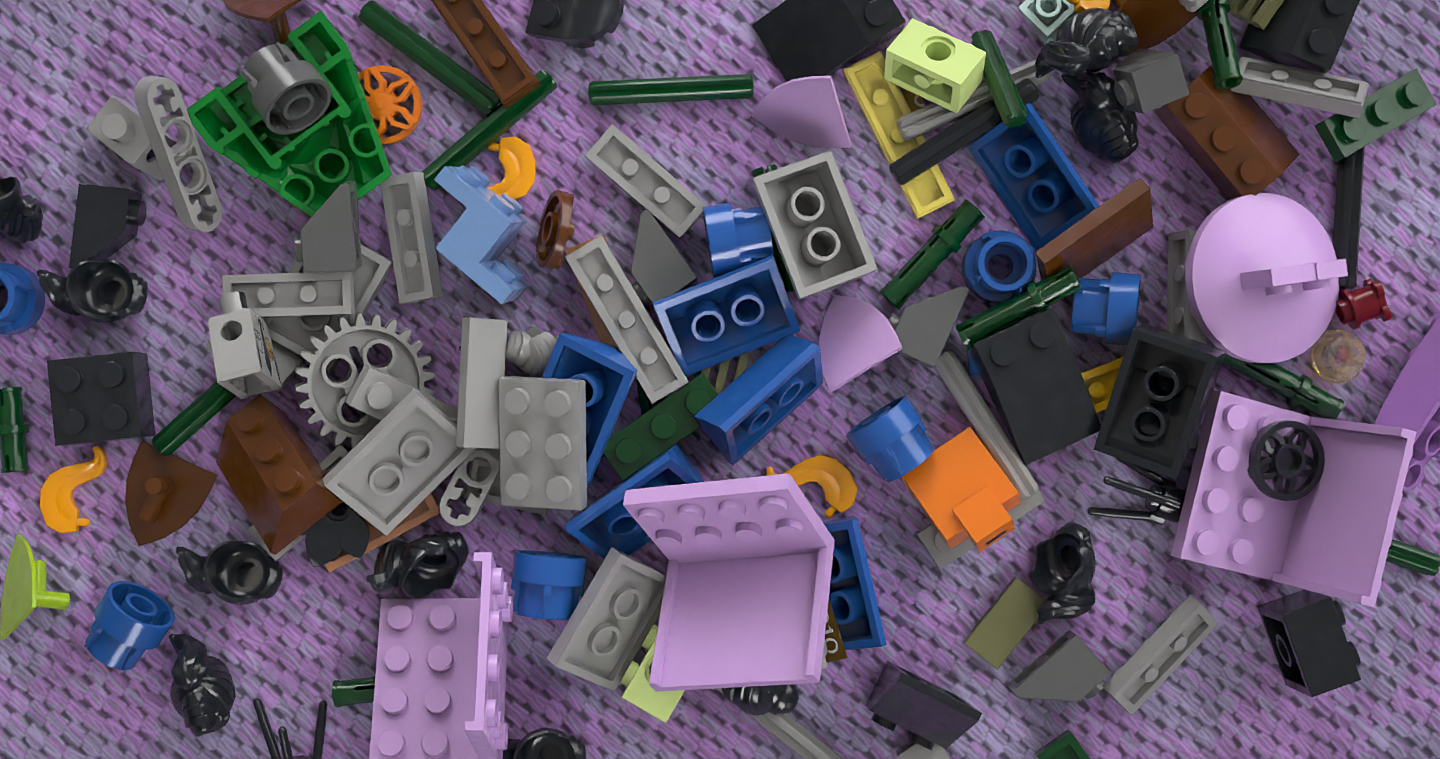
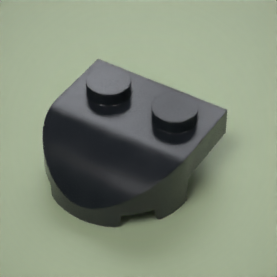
[525,0,624,49]

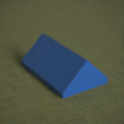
[967,103,1099,251]
[653,256,800,376]
[542,333,638,486]
[694,335,823,466]
[565,443,705,559]
[823,516,887,650]

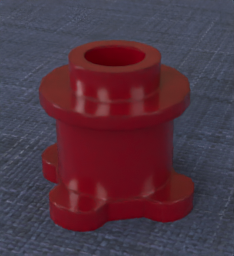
[1335,279,1392,330]

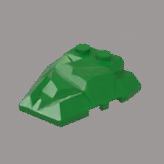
[187,11,392,217]

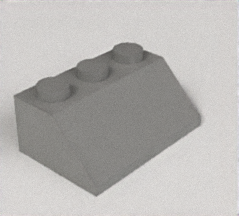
[752,150,877,300]

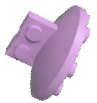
[1185,193,1348,363]

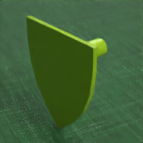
[0,534,70,640]

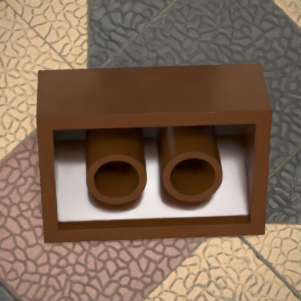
[1154,65,1299,201]
[216,394,342,555]

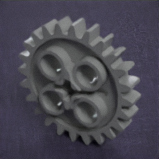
[294,312,435,449]

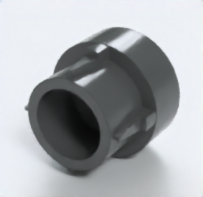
[241,42,332,135]

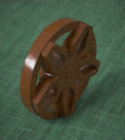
[536,190,575,270]

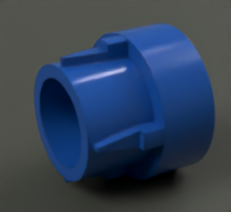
[703,203,774,278]
[962,230,1036,304]
[0,262,45,335]
[1072,272,1141,345]
[846,395,935,482]
[511,550,587,620]
[84,581,175,671]

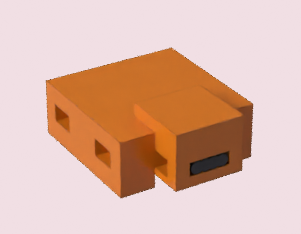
[901,427,1021,553]

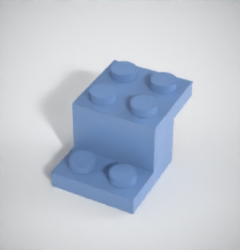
[434,165,529,304]

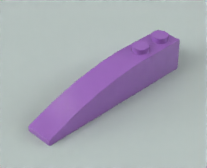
[1375,311,1440,491]

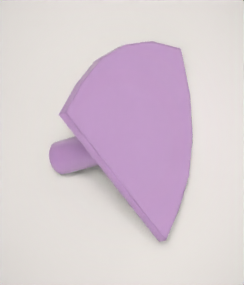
[752,76,852,148]
[819,295,903,392]

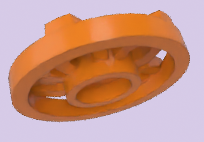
[358,65,423,145]

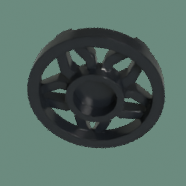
[1247,420,1325,501]

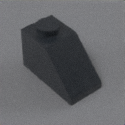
[69,183,146,269]

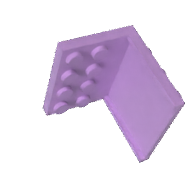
[1171,390,1417,607]
[623,474,835,692]
[369,552,513,759]

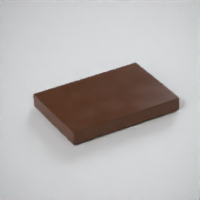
[1035,178,1153,280]

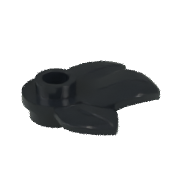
[300,504,369,567]

